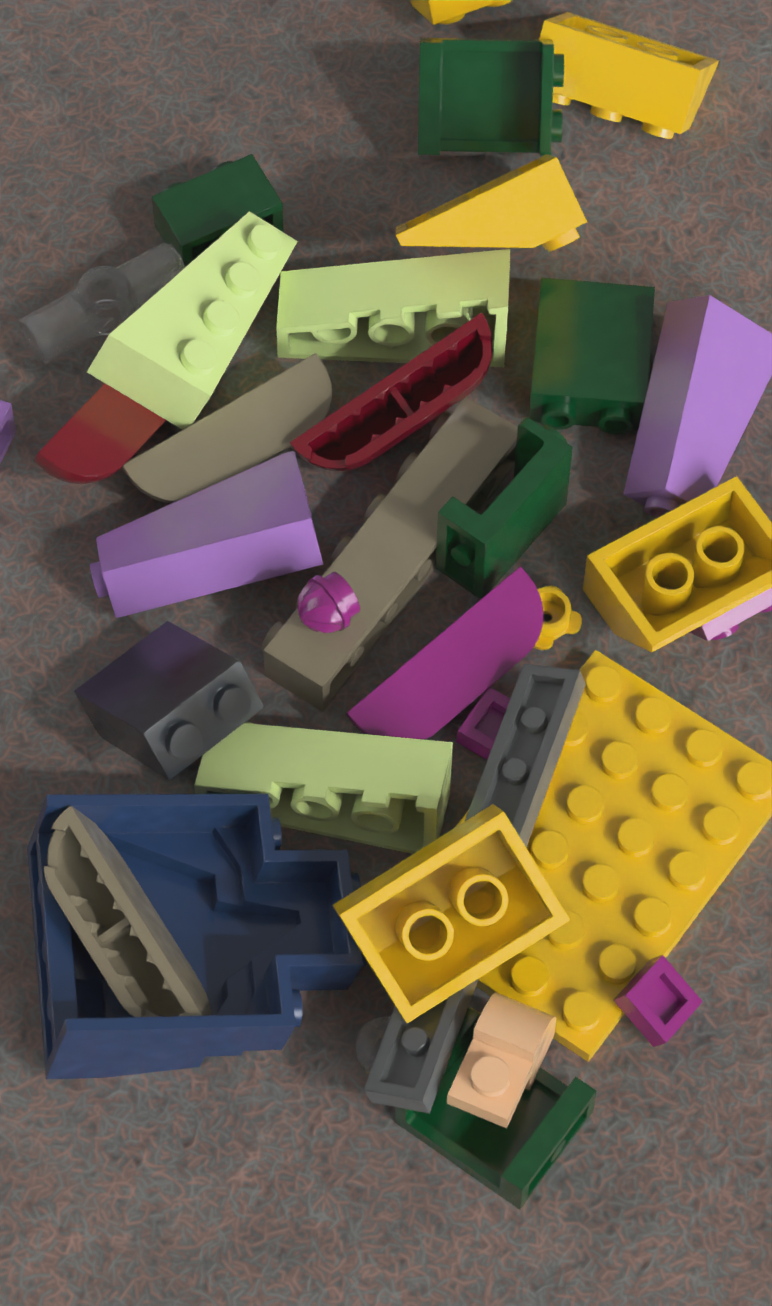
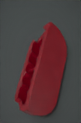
[289,312,492,471]
[34,383,166,484]

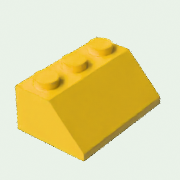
[539,12,719,139]
[583,476,772,653]
[332,804,570,1023]

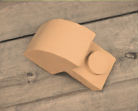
[447,993,556,1128]

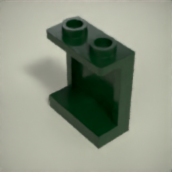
[418,37,564,156]
[529,277,655,435]
[436,417,573,599]
[395,1007,597,1210]

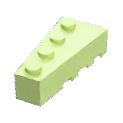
[87,212,298,430]
[276,249,510,367]
[194,721,453,854]

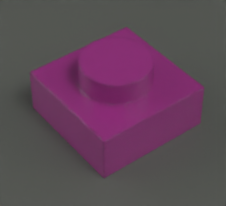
[455,687,510,760]
[613,955,703,1047]

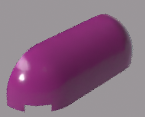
[345,566,543,740]

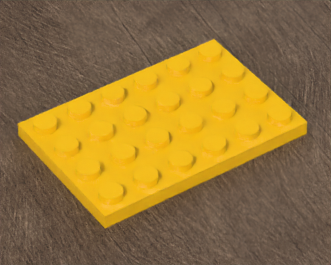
[456,650,772,1062]

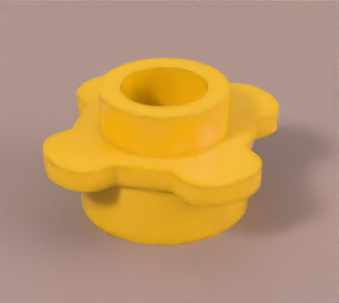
[534,586,582,650]

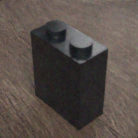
[74,621,264,780]

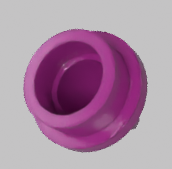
[297,572,360,633]

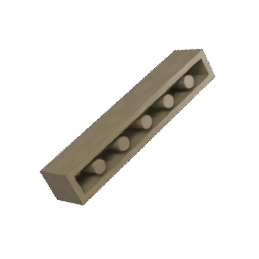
[261,397,518,712]

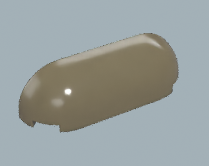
[122,353,332,504]
[44,806,212,1017]

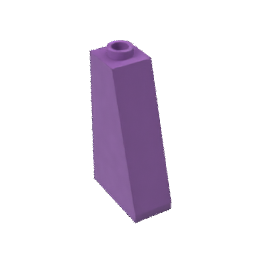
[623,295,772,518]
[90,451,323,618]

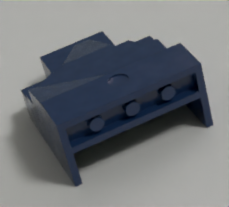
[27,794,367,1079]

